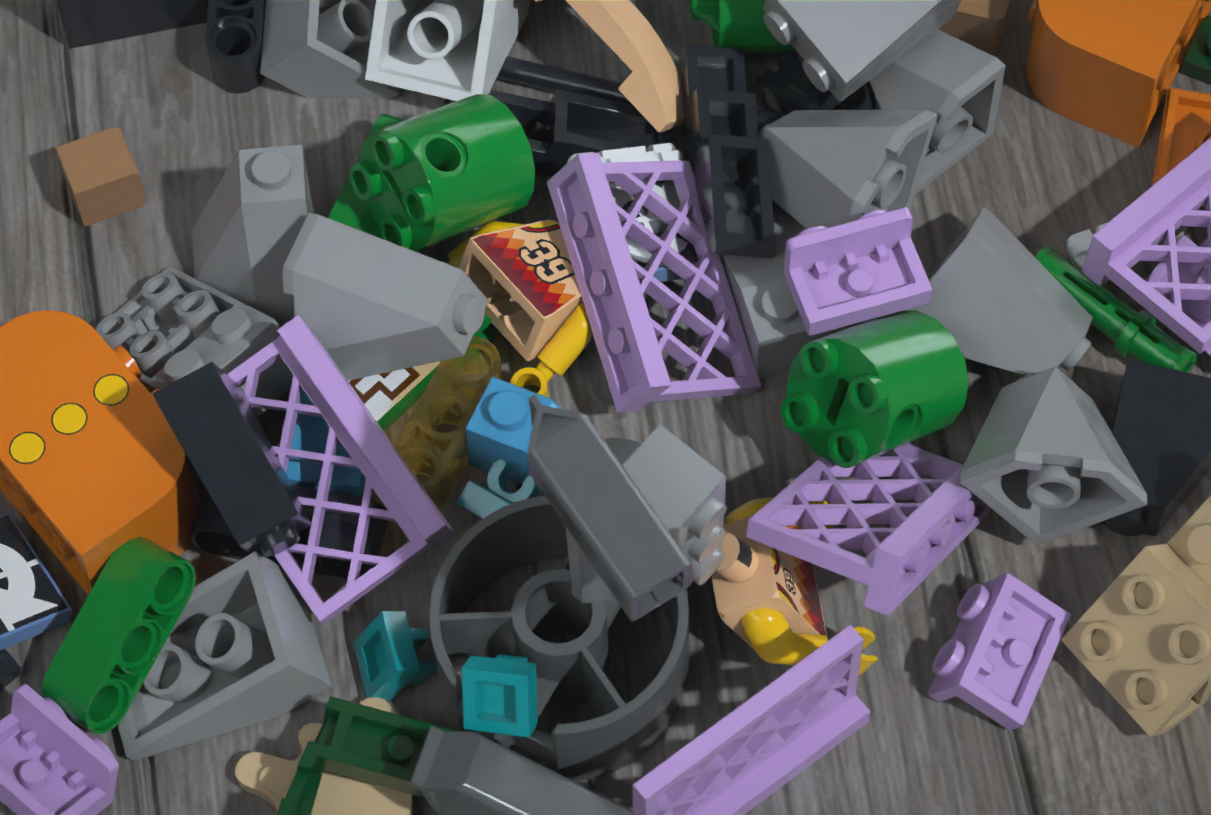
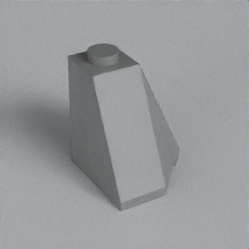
[866,30,1005,195]
[758,110,938,229]
[192,144,314,327]
[903,207,1093,377]
[282,213,489,381]
[960,366,1147,545]

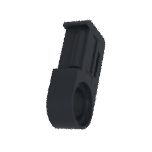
[758,52,873,115]

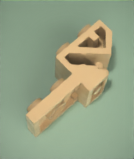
[1061,495,1211,737]

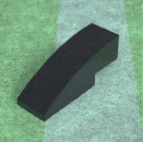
[489,89,672,176]

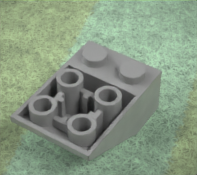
[96,266,293,418]

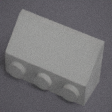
[260,0,399,99]
[566,424,727,603]

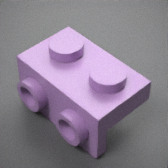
[784,208,933,336]
[0,684,119,815]

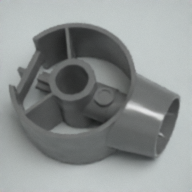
[429,437,689,781]

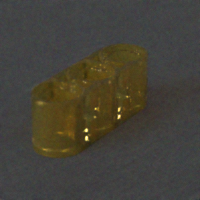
[394,336,502,511]

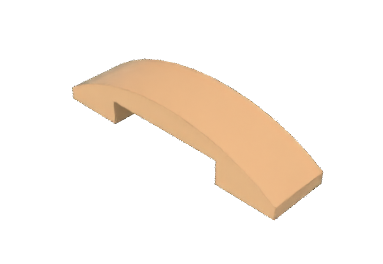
[535,0,685,132]

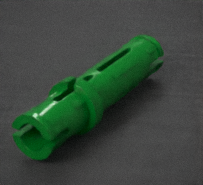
[1035,246,1198,373]

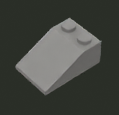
[720,202,879,378]
[118,552,333,761]

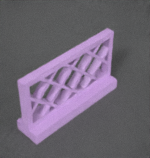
[1082,138,1211,354]
[547,153,761,413]
[227,315,456,624]
[746,444,990,616]
[630,625,871,815]

